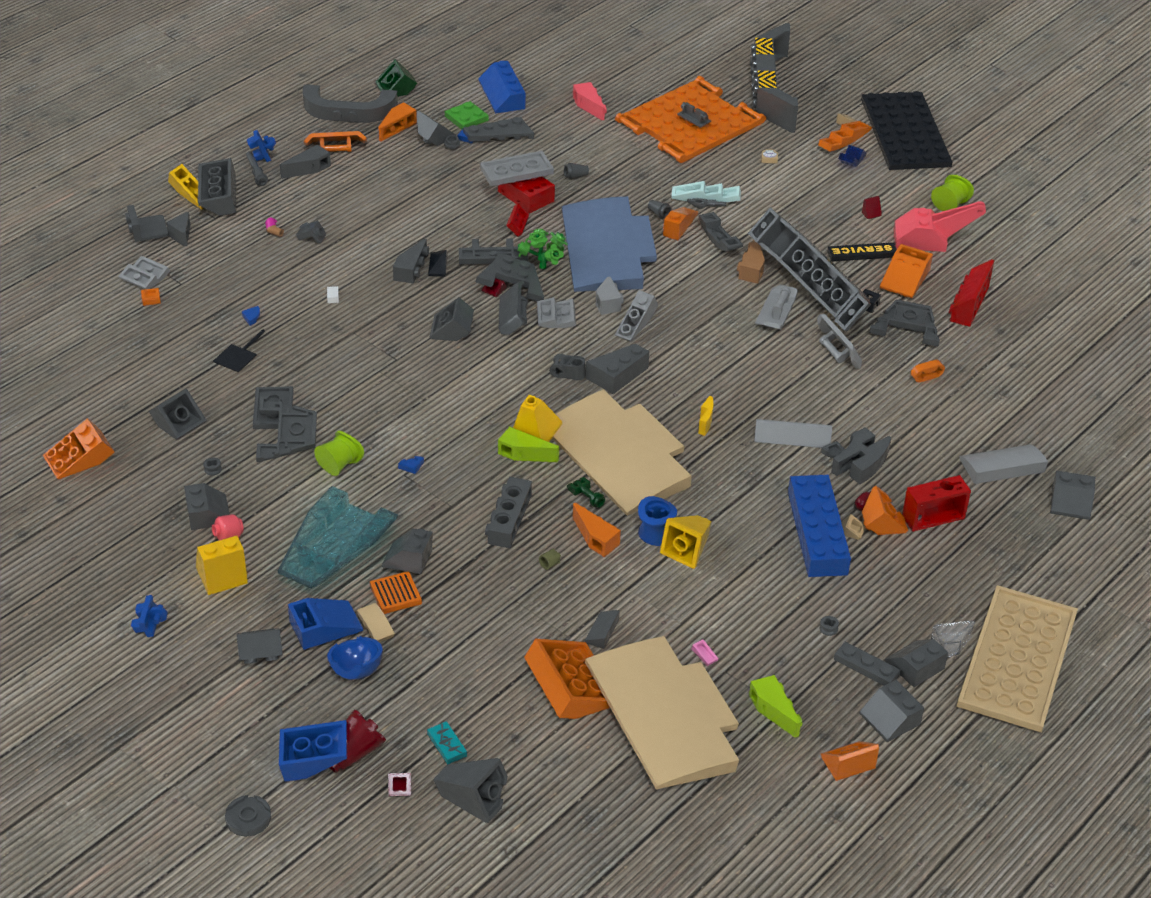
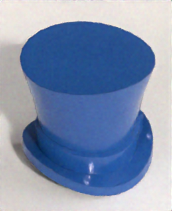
[638,496,677,546]

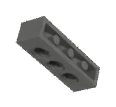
[485,476,532,549]

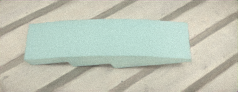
[672,181,741,202]

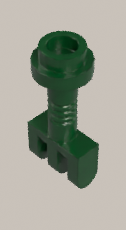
[567,477,605,508]

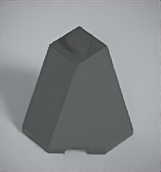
[433,758,508,823]

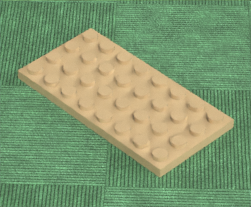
[956,585,1078,733]

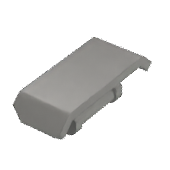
[755,285,798,330]
[817,314,862,369]

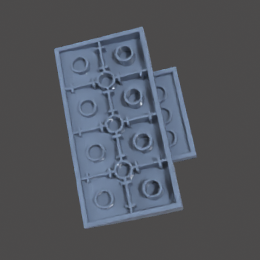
[562,196,657,292]

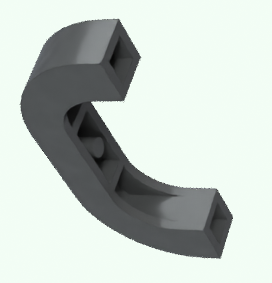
[303,84,398,123]

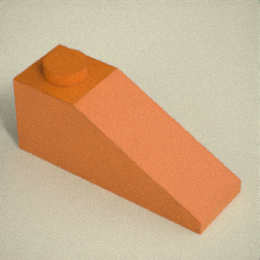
[378,102,417,141]
[663,207,698,241]

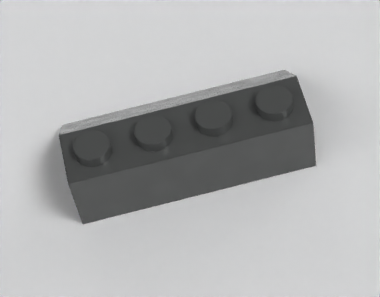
[198,158,236,216]

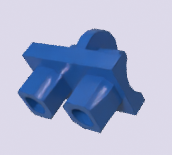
[246,130,276,162]
[131,595,168,637]

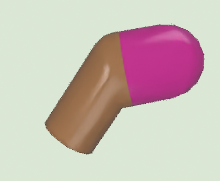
[265,217,284,237]

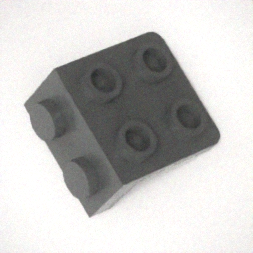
[125,205,169,242]

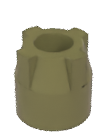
[539,548,561,570]

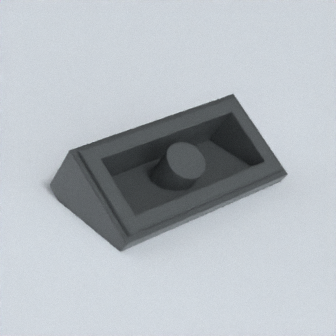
[585,610,620,649]

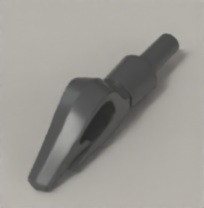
[687,198,726,209]

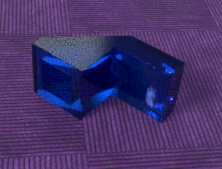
[838,145,867,167]

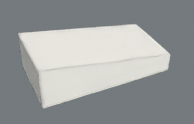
[327,286,339,303]

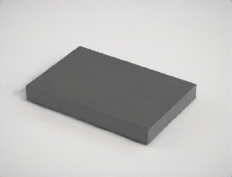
[253,386,294,429]

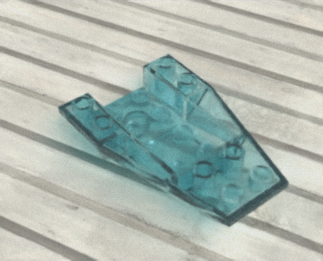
[277,486,398,589]

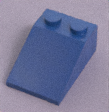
[279,720,347,782]

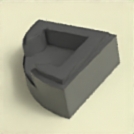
[821,441,845,458]

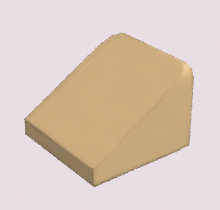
[836,113,857,125]
[841,514,865,540]

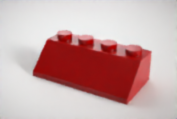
[949,259,995,327]

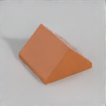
[821,741,879,781]

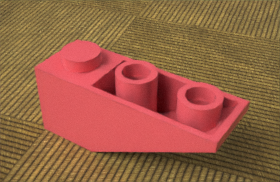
[573,82,607,120]

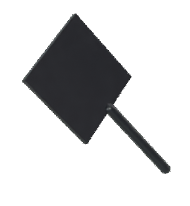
[213,329,265,372]

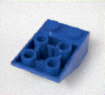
[288,598,363,650]

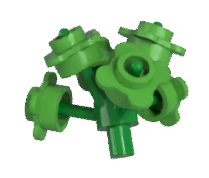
[517,229,568,269]

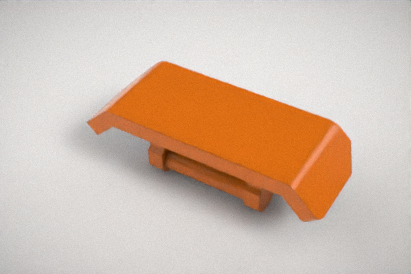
[304,131,367,152]

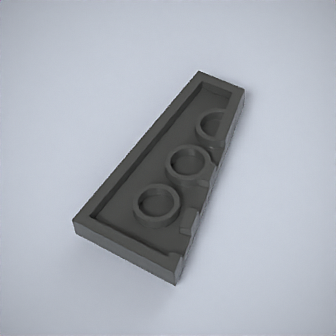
[463,117,534,142]

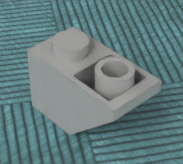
[595,277,624,315]

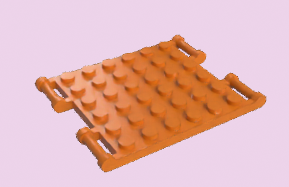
[615,76,766,163]

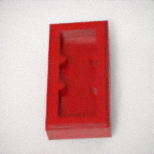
[506,204,529,237]

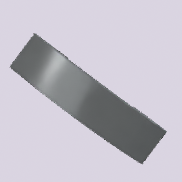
[699,212,743,251]

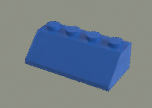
[479,61,526,114]

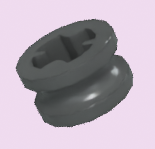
[203,457,222,476]
[820,616,839,636]

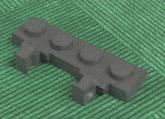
[459,238,528,264]

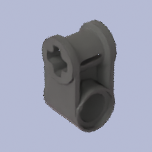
[549,354,586,380]

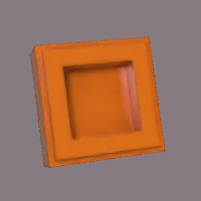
[141,288,161,306]

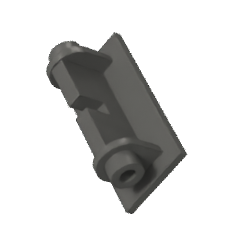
[677,102,711,128]

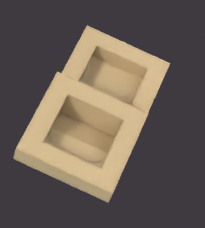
[356,603,395,642]

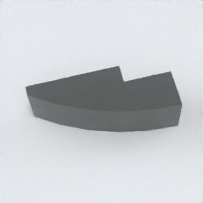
[850,436,891,485]

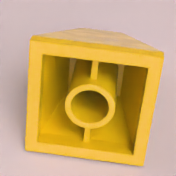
[513,395,562,442]
[660,515,712,569]

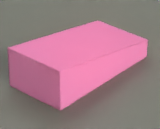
[692,640,718,666]

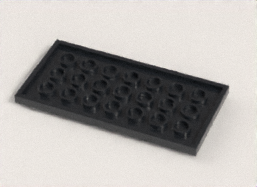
[861,91,953,170]

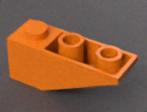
[573,503,621,557]

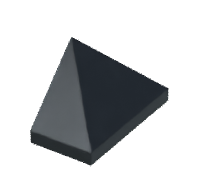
[428,250,448,277]

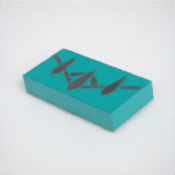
[427,721,467,764]

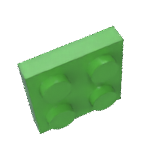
[445,101,489,130]

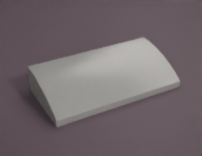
[959,444,1048,484]

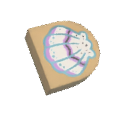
[761,149,778,164]

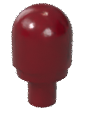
[855,491,871,511]

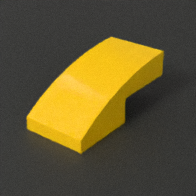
[698,396,713,436]

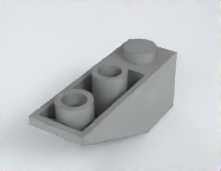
[615,290,658,342]

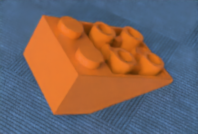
[880,244,933,298]
[43,418,115,480]

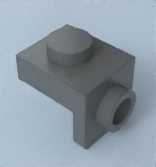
[296,220,326,244]

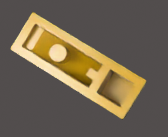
[168,164,203,210]

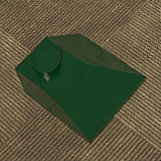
[375,59,418,97]

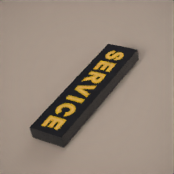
[827,242,897,262]

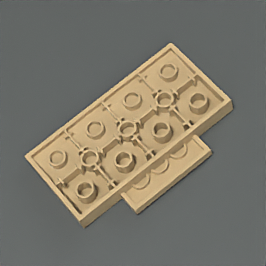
[552,389,692,516]
[585,636,739,789]

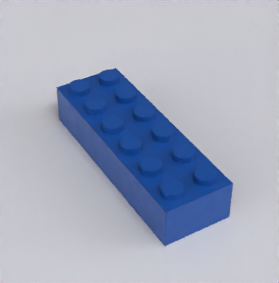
[788,475,851,577]

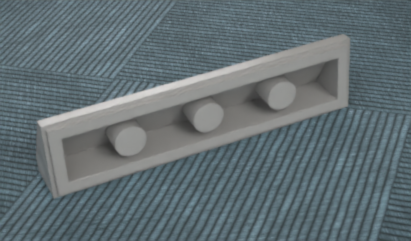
[754,419,832,448]

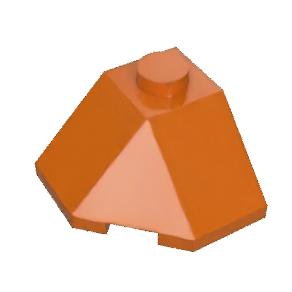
[862,486,908,535]

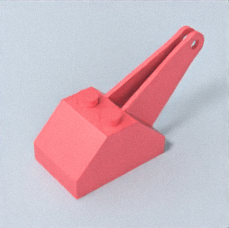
[894,201,986,252]

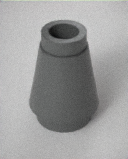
[564,163,589,179]
[648,200,672,219]

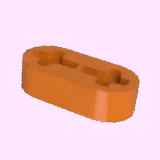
[910,360,945,383]

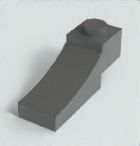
[831,427,876,476]

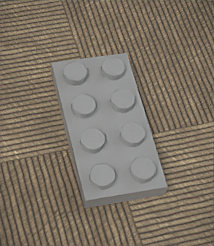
[480,151,554,186]

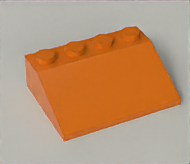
[524,639,610,719]

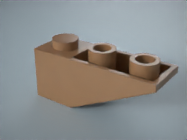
[737,240,765,284]

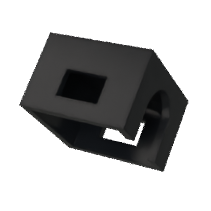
[863,289,881,313]

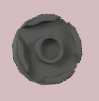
[225,795,271,837]

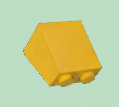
[196,536,248,595]

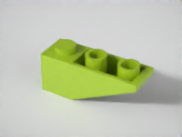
[498,427,559,462]
[749,675,802,738]

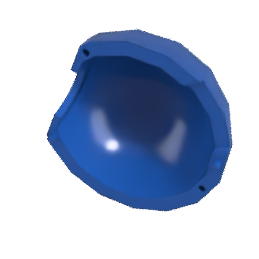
[327,636,383,680]

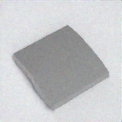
[118,256,170,289]
[537,297,576,328]

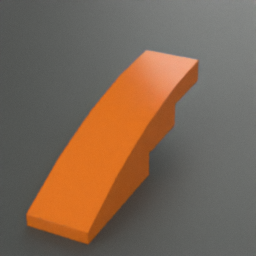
[818,121,872,152]

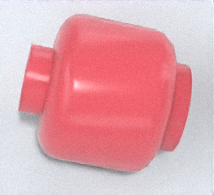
[212,514,244,540]

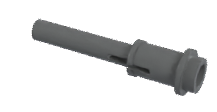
[246,151,268,186]

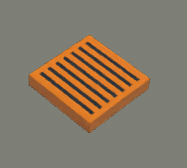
[370,571,422,614]

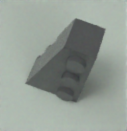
[585,343,650,394]

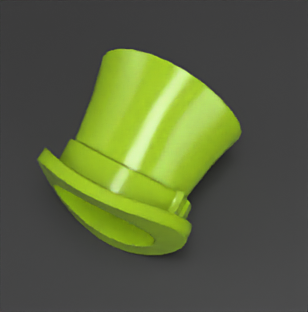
[931,174,974,211]
[314,430,364,476]

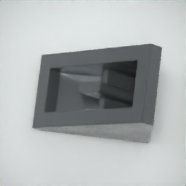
[167,212,191,246]

